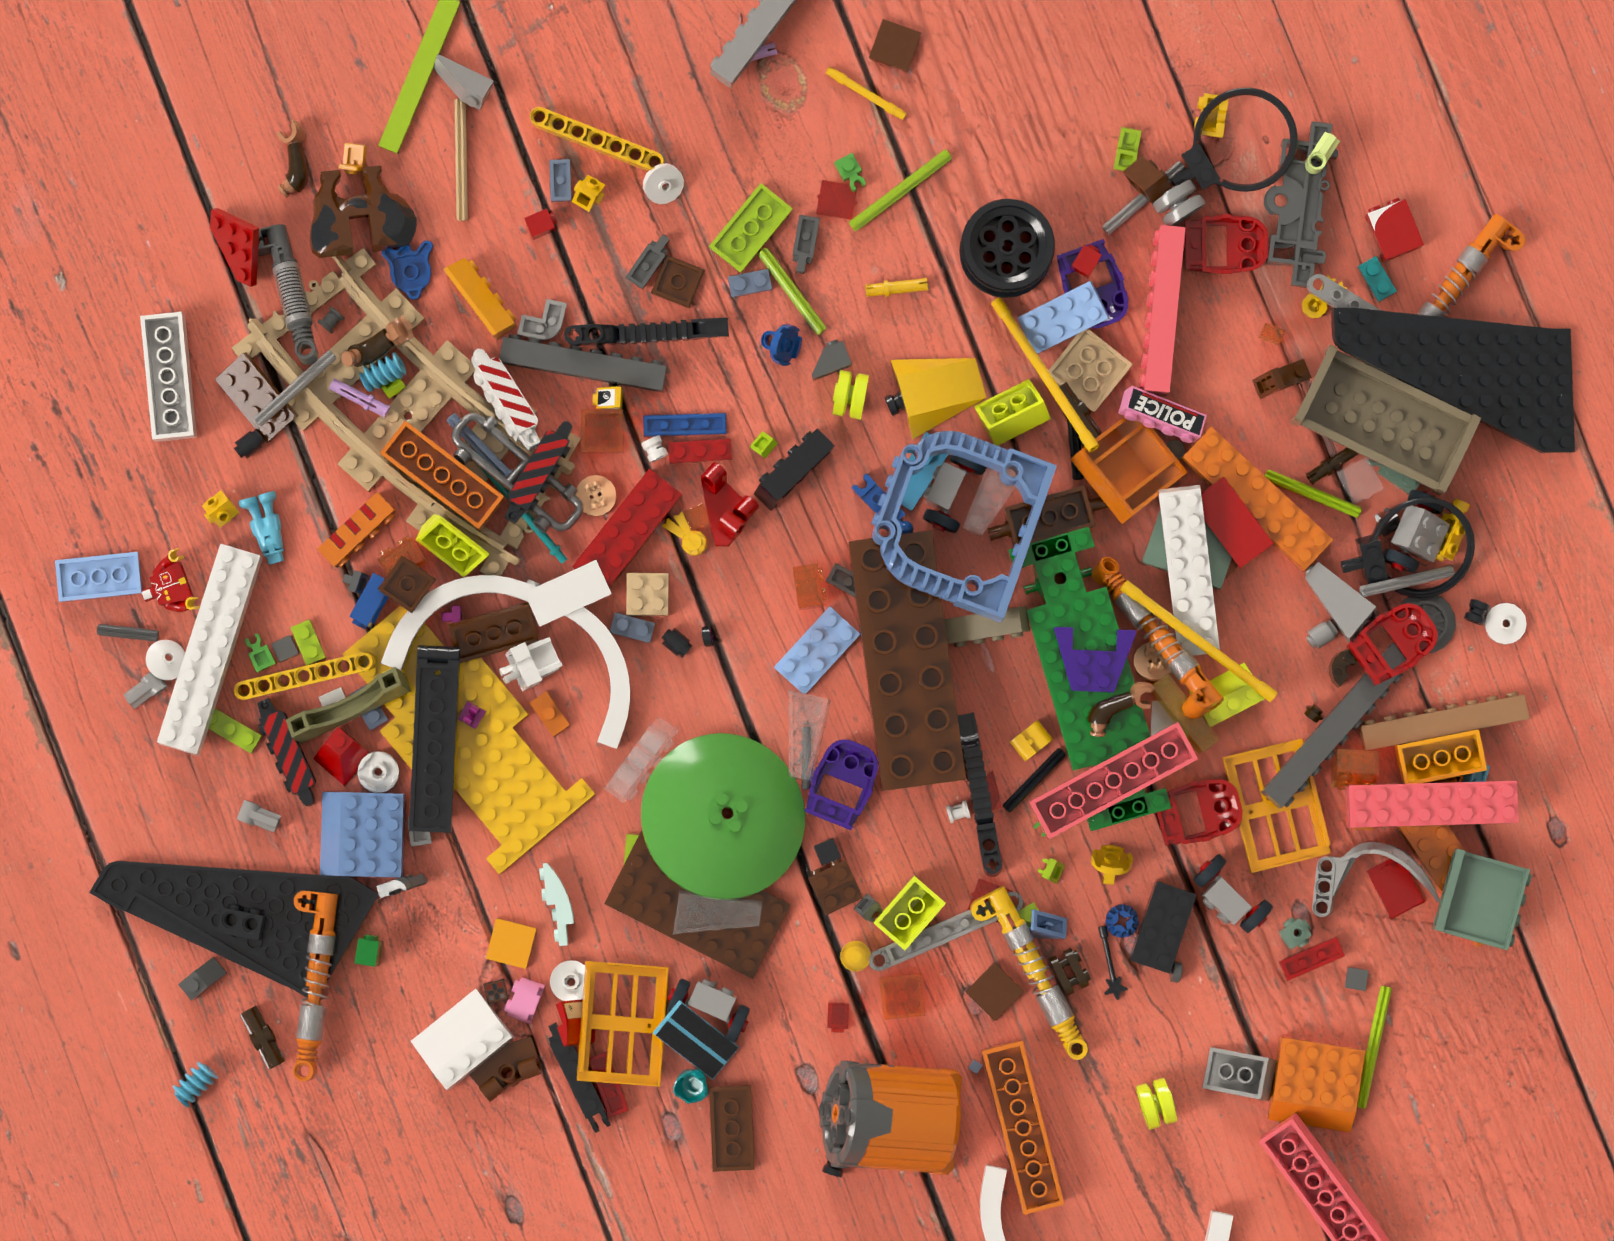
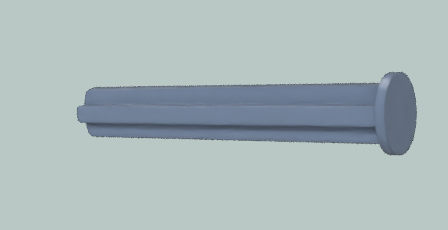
[447,413,513,477]

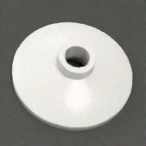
[146,640,185,680]
[550,960,585,1001]

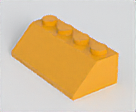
[443,258,516,341]
[1394,729,1487,784]

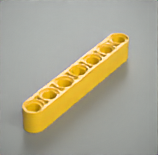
[530,107,664,171]
[234,652,376,700]

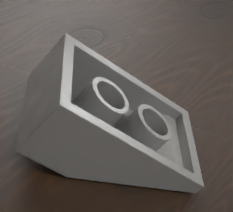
[1203,1047,1277,1101]

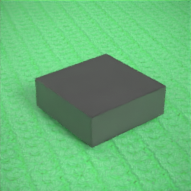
[271,635,299,663]
[1344,967,1369,991]

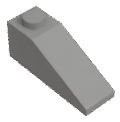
[434,54,494,110]

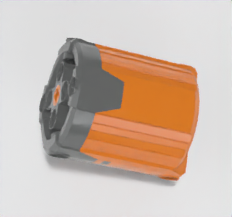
[819,1060,962,1175]

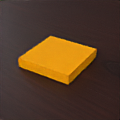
[486,918,537,969]

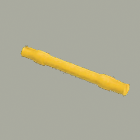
[825,66,907,121]

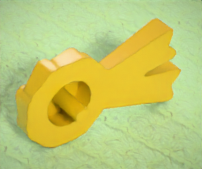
[1302,275,1347,319]
[662,512,707,556]

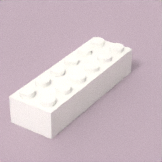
[140,312,197,442]

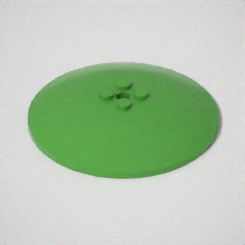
[641,733,805,900]

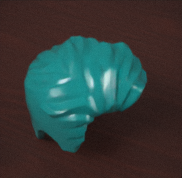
[673,1069,709,1104]

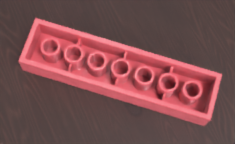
[1138,225,1185,397]
[1028,722,1198,839]
[1346,781,1519,828]
[1259,1113,1390,1241]

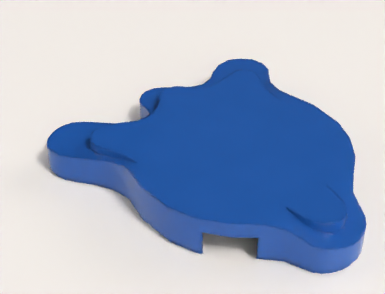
[381,240,433,300]

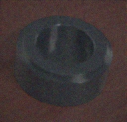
[702,626,714,647]

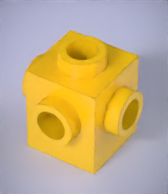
[571,175,605,212]
[202,490,239,528]

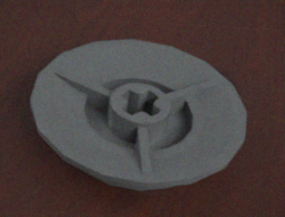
[1400,595,1456,653]

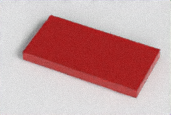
[1201,477,1274,568]

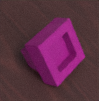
[442,606,462,623]
[458,701,486,729]

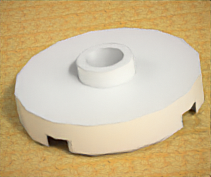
[643,163,684,204]
[1484,603,1527,645]
[358,751,399,793]

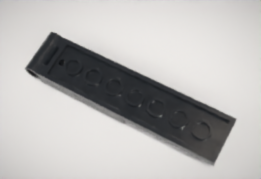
[409,645,460,833]

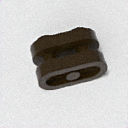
[1048,948,1091,996]

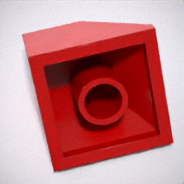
[313,727,370,786]

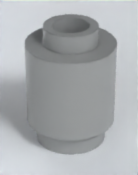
[1306,620,1338,649]

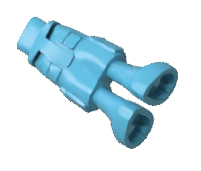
[238,491,284,565]

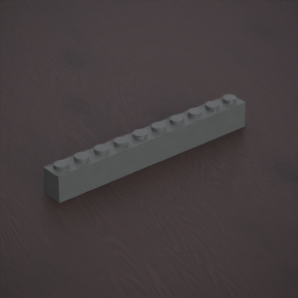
[1261,642,1406,809]

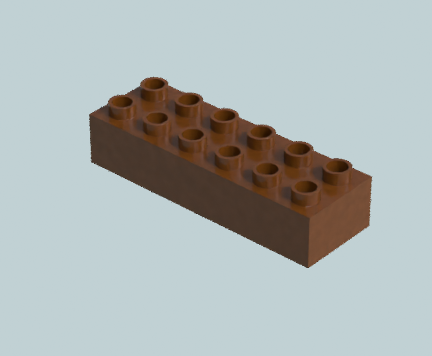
[848,530,966,791]

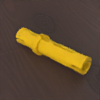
[865,278,928,298]

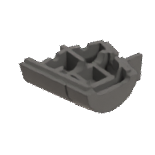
[376,873,428,898]

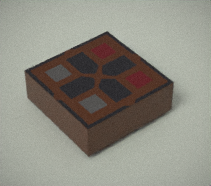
[483,979,509,1004]

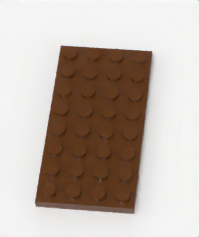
[604,830,791,979]

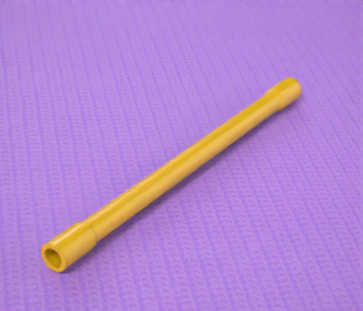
[991,297,1099,453]
[1120,580,1278,702]

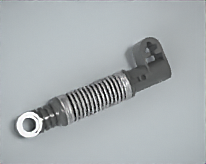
[258,224,319,365]

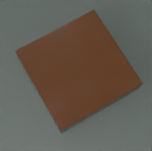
[869,19,921,72]
[651,255,705,309]
[377,555,436,613]
[965,962,1024,1021]

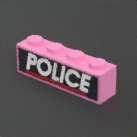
[1118,386,1207,443]

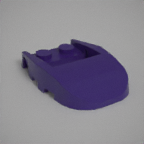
[1057,239,1128,328]
[805,739,878,830]

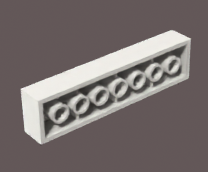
[1159,485,1220,656]

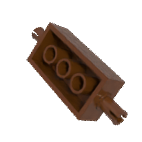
[987,485,1108,546]

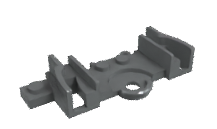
[1264,121,1338,288]

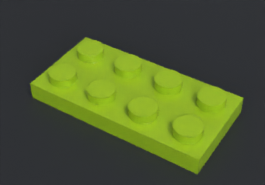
[709,183,793,273]

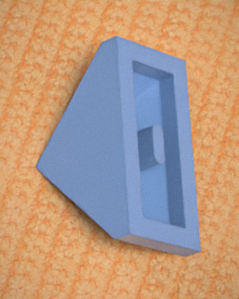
[1031,910,1067,939]

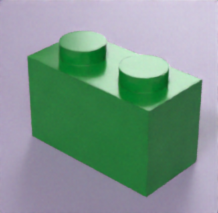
[354,934,383,967]

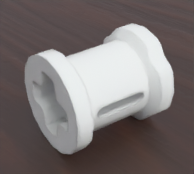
[946,800,971,823]

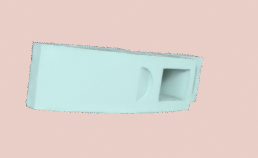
[539,863,575,946]

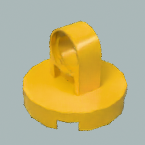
[1091,845,1133,885]

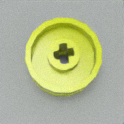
[832,370,869,420]
[1136,1078,1177,1130]

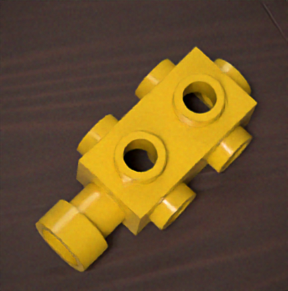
[1435,499,1470,561]

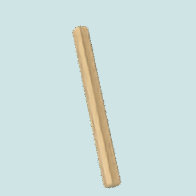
[454,98,468,221]

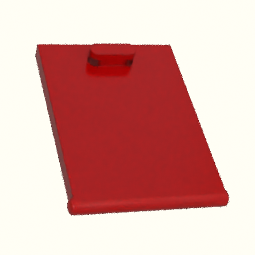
[1367,859,1425,919]

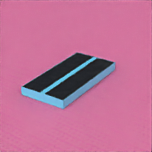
[653,1000,739,1080]

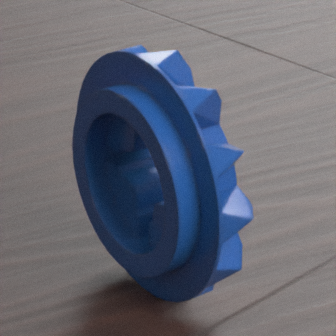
[1105,904,1139,938]

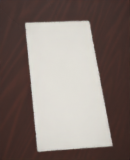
[524,560,612,626]

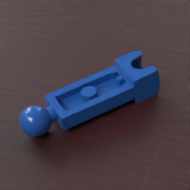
[851,474,914,534]

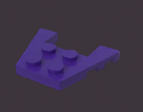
[1054,627,1136,693]

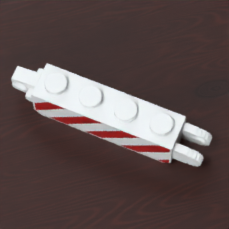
[471,348,540,450]

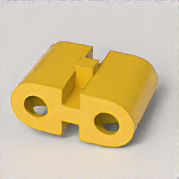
[1010,720,1053,761]

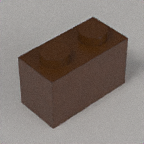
[1123,156,1171,204]

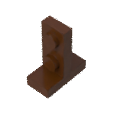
[1252,359,1312,399]

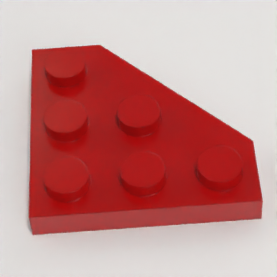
[210,208,259,287]

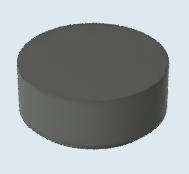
[1169,961,1183,983]

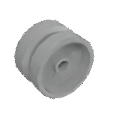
[1152,180,1206,226]

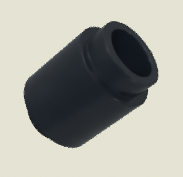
[234,429,265,459]
[661,628,693,658]

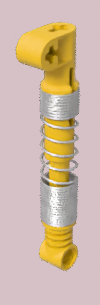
[970,886,1088,1060]

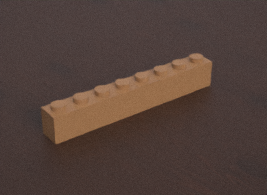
[1359,692,1530,751]

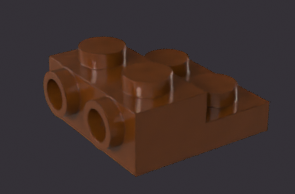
[808,858,863,915]

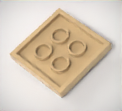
[1048,329,1133,413]

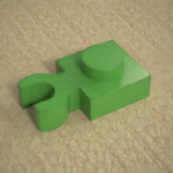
[834,153,866,192]
[245,633,276,673]

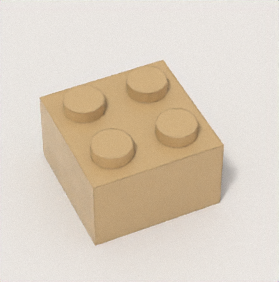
[626,573,669,616]

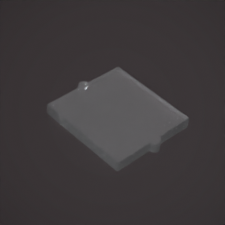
[1337,457,1384,504]

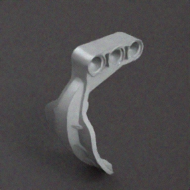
[1312,842,1440,917]

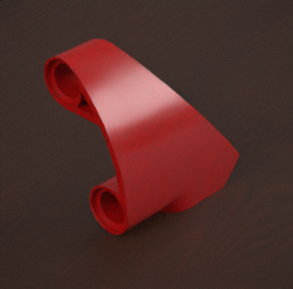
[700,462,759,547]

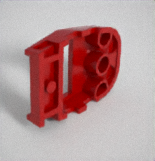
[1184,214,1268,275]
[1347,603,1438,686]
[1157,779,1243,846]

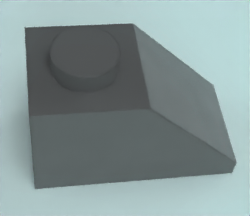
[812,340,852,381]
[178,957,227,1001]

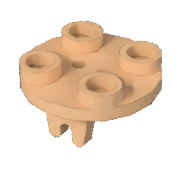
[575,475,617,517]
[1134,642,1172,681]

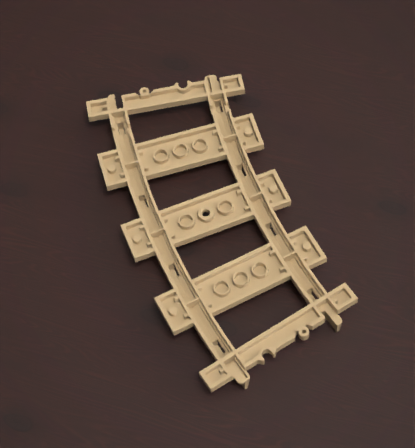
[232,248,581,576]

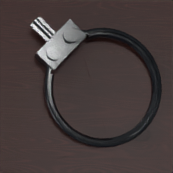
[1171,87,1298,192]
[1340,497,1475,598]

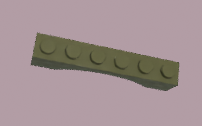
[286,667,411,744]

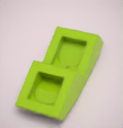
[1113,127,1142,171]

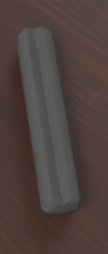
[97,624,159,642]

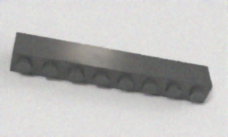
[499,334,667,393]

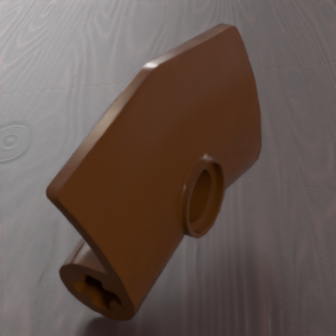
[469,1037,542,1102]

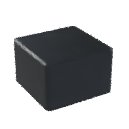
[814,838,841,865]

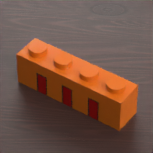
[317,492,396,568]

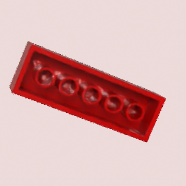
[572,469,682,589]

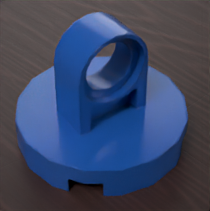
[761,324,802,366]

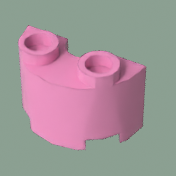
[504,977,545,1025]

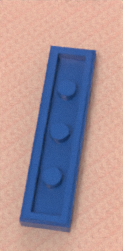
[643,413,727,437]

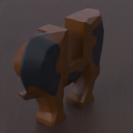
[310,165,417,258]

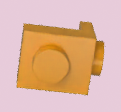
[339,143,367,174]

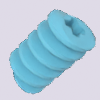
[359,352,406,392]
[172,1062,218,1108]

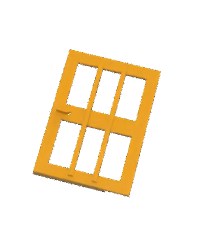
[1222,738,1331,873]
[577,961,669,1087]

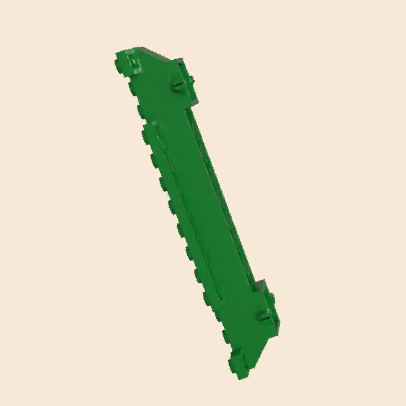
[1008,527,1171,831]

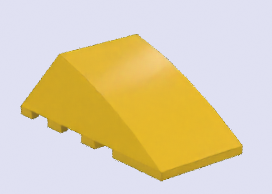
[890,358,987,440]

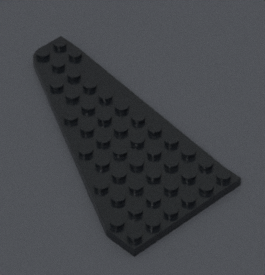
[1331,308,1575,453]
[89,861,379,998]

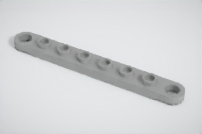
[1307,274,1380,310]
[869,892,1023,971]

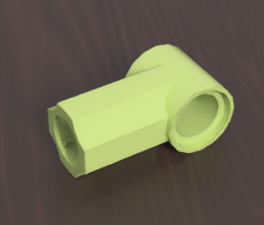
[1305,132,1340,174]

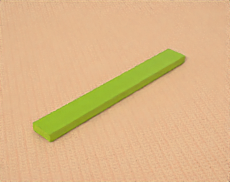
[378,0,461,154]

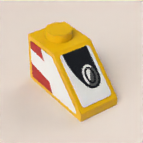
[593,387,623,412]

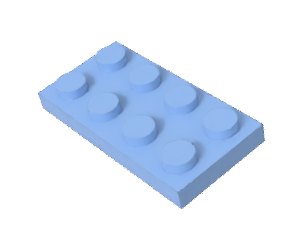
[1017,281,1109,354]
[55,552,143,602]
[774,606,860,695]

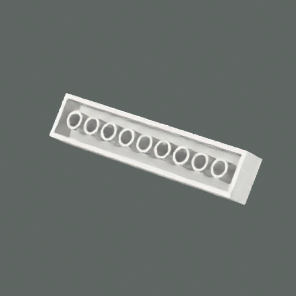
[157,543,263,756]

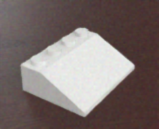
[411,989,515,1090]

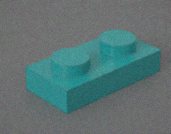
[1357,256,1397,302]

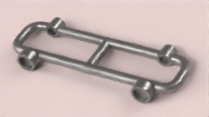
[452,413,583,533]

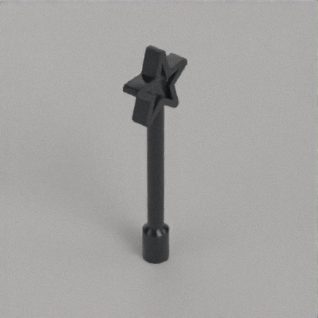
[1098,925,1128,1000]

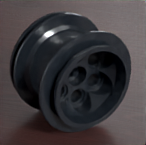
[959,199,1055,298]

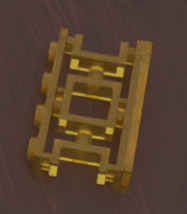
[1151,674,1219,754]

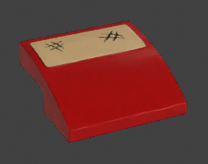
[556,999,595,1047]

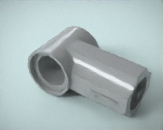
[124,672,168,709]
[236,800,281,832]

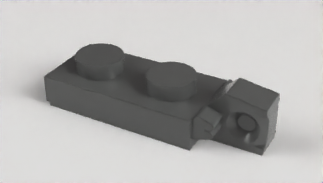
[792,214,820,274]
[625,234,670,290]
[825,563,856,598]

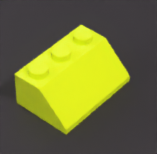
[974,379,1051,446]
[416,514,489,577]
[1189,663,1265,728]
[873,876,946,950]

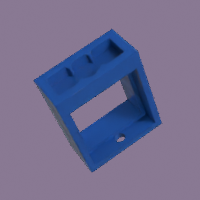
[349,572,389,629]

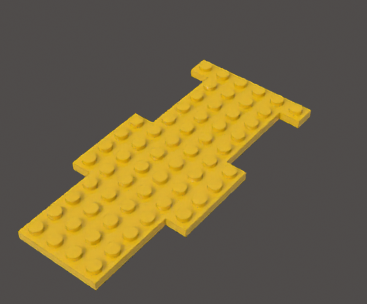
[343,606,595,874]

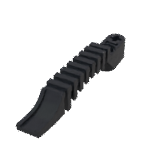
[564,318,729,346]
[957,712,1002,877]

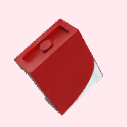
[1365,198,1424,262]

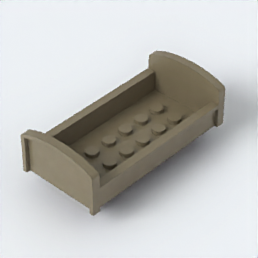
[1290,344,1481,495]

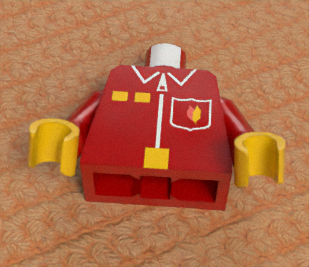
[142,548,200,613]

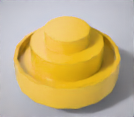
[840,941,871,972]

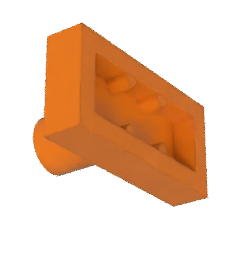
[530,691,570,737]

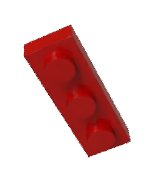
[668,439,732,464]
[1278,937,1345,981]
[589,1051,629,1118]

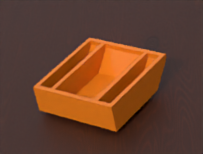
[1070,417,1188,524]
[1267,1037,1365,1132]

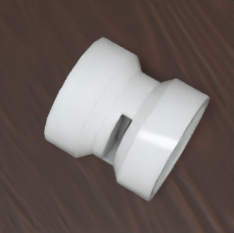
[641,435,668,463]

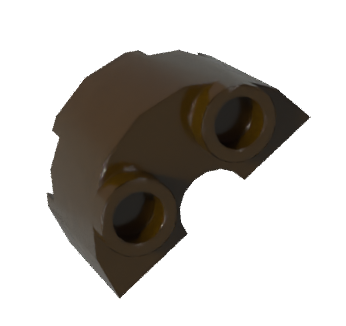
[1329,649,1358,688]

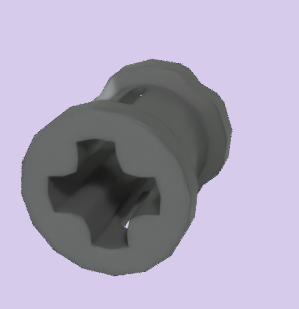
[318,306,345,334]

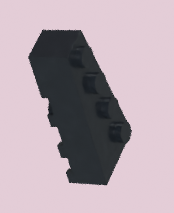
[754,428,835,511]

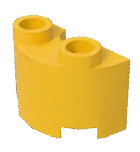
[1194,93,1229,138]

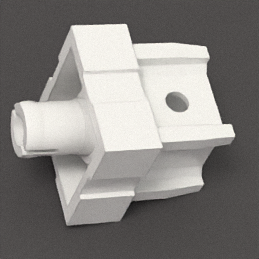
[499,637,563,692]

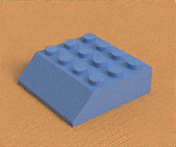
[320,792,406,877]

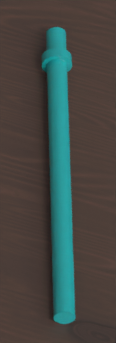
[477,454,568,564]

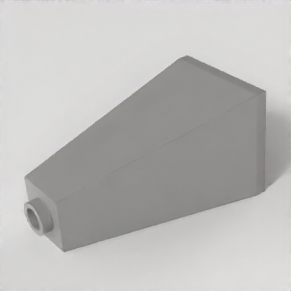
[1305,562,1379,643]

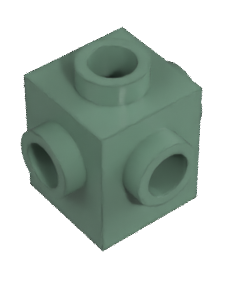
[1277,917,1311,950]

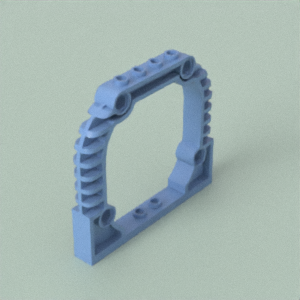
[871,431,1057,623]

